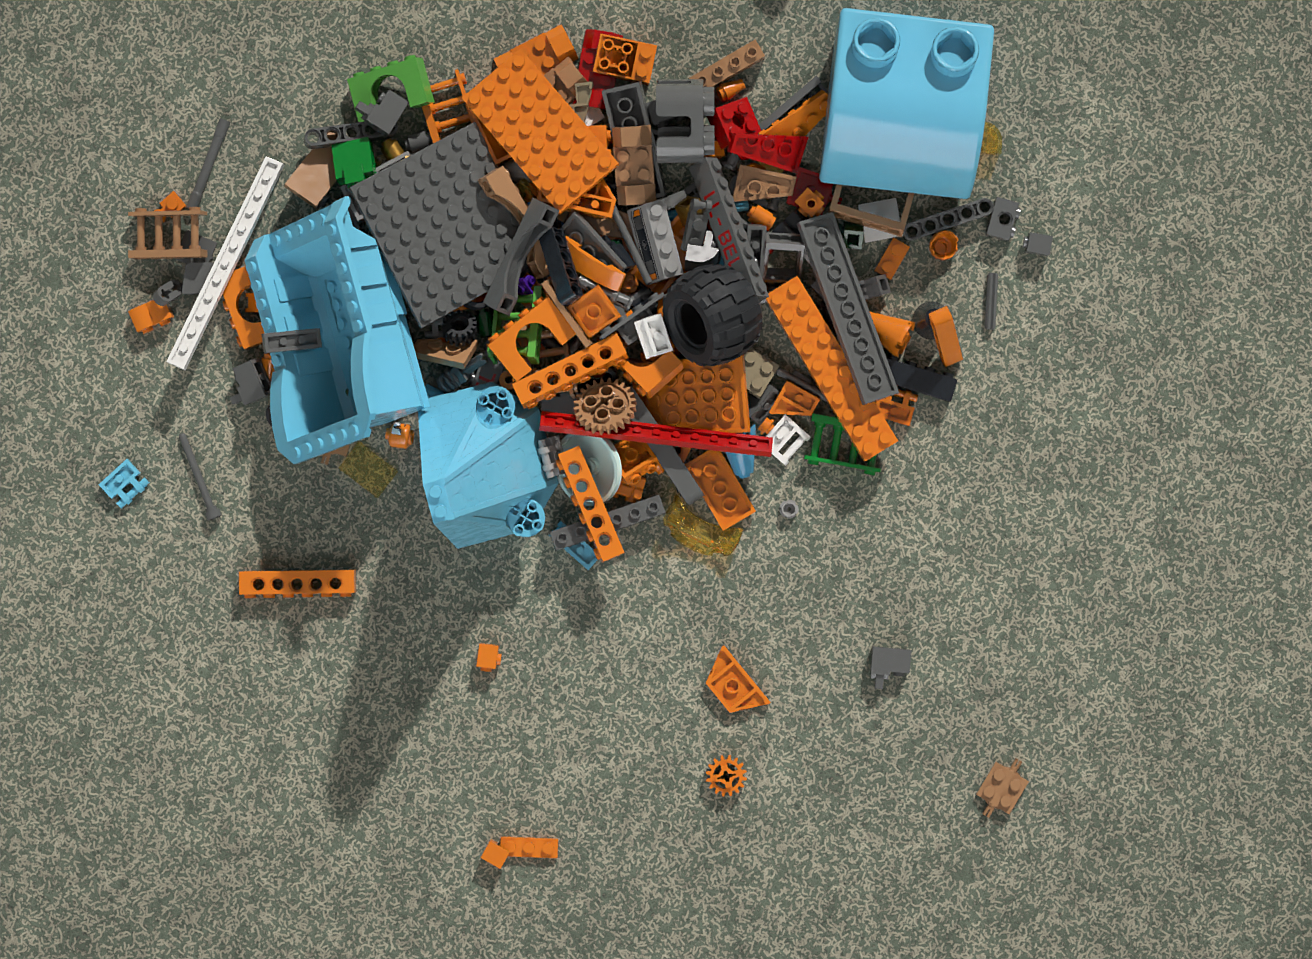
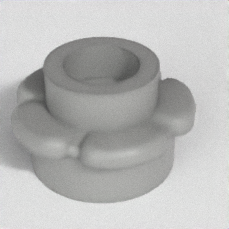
[780,500,799,519]

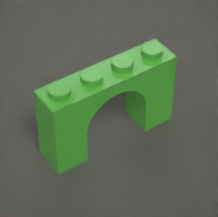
[347,55,435,122]

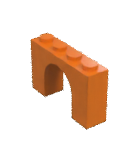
[222,266,264,350]
[486,296,576,382]
[597,310,684,399]

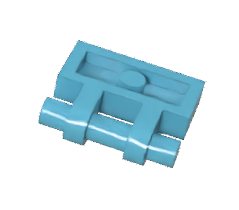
[99,459,150,509]

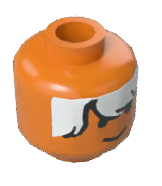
[385,422,415,449]

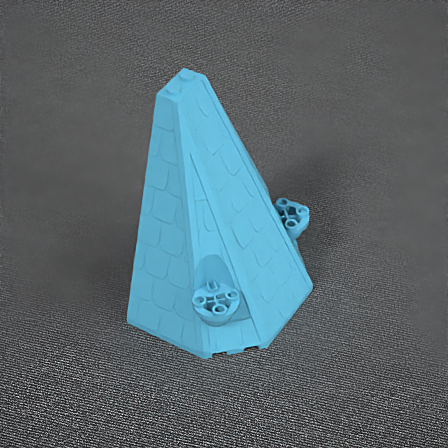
[418,381,559,549]

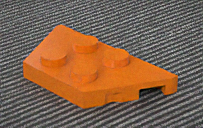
[706,645,771,713]

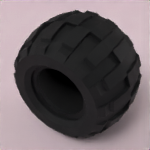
[662,264,763,366]

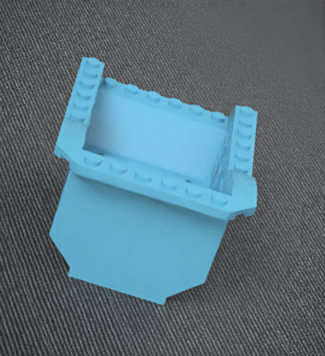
[245,196,430,464]

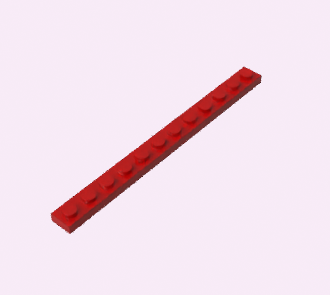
[539,411,773,457]

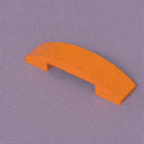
[565,236,626,292]

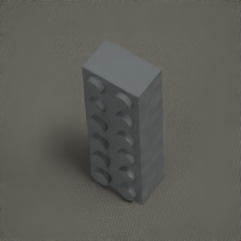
[602,81,667,198]

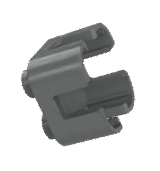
[656,79,715,163]

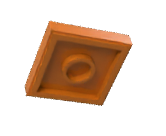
[567,284,621,339]

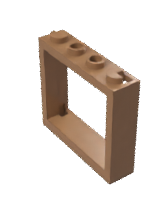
[828,184,914,237]

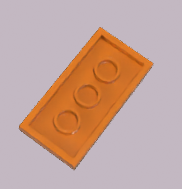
[684,450,756,531]

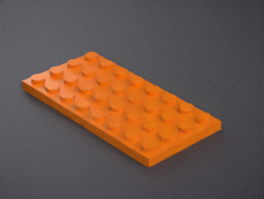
[462,48,619,215]

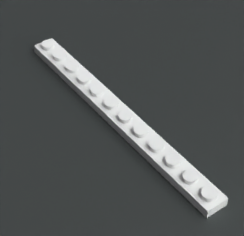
[166,156,284,371]

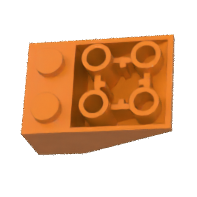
[593,34,657,86]

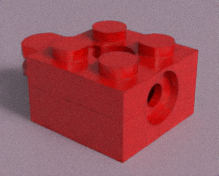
[707,97,761,160]

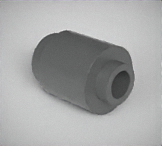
[404,130,433,154]

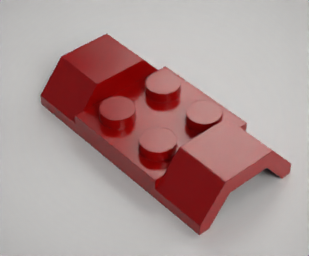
[573,29,623,111]

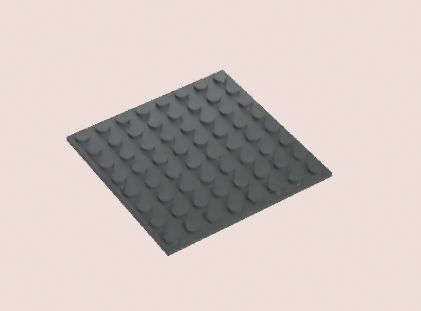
[349,122,529,328]

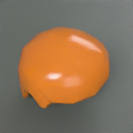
[929,230,958,260]

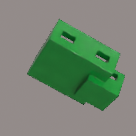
[331,137,376,191]

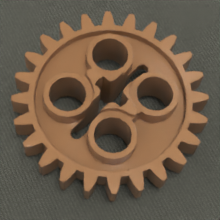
[574,378,637,435]

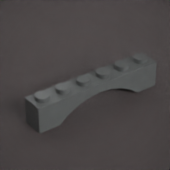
[483,198,559,316]

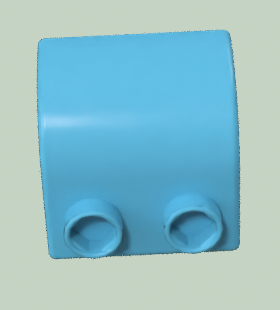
[819,8,994,199]

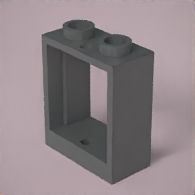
[763,232,805,283]

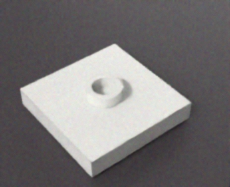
[858,198,903,243]

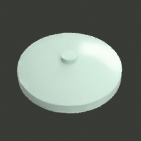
[557,434,622,506]

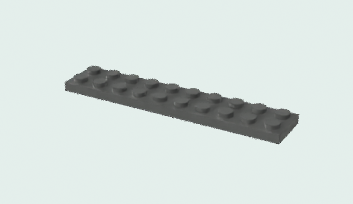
[797,212,899,405]

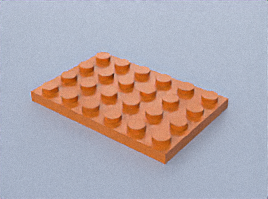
[631,354,751,433]

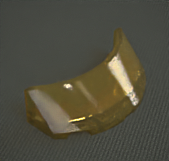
[663,494,743,556]

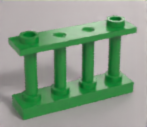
[804,413,881,476]

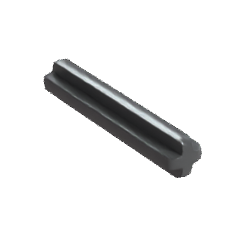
[985,273,998,330]

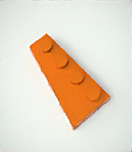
[759,90,828,136]

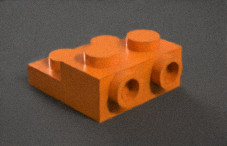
[614,440,660,485]

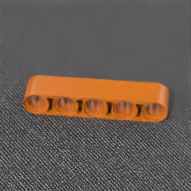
[928,306,963,367]

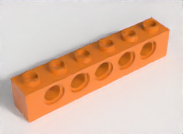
[512,333,628,409]
[555,446,625,563]
[239,569,356,598]

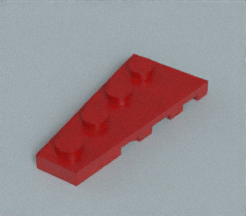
[727,133,809,174]

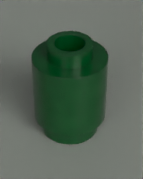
[474,309,493,338]

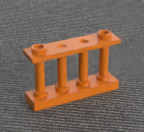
[422,69,475,143]

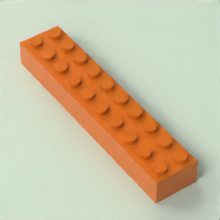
[765,276,898,461]

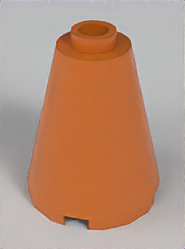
[869,311,915,357]

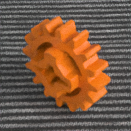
[706,755,747,797]

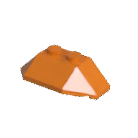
[537,179,616,219]

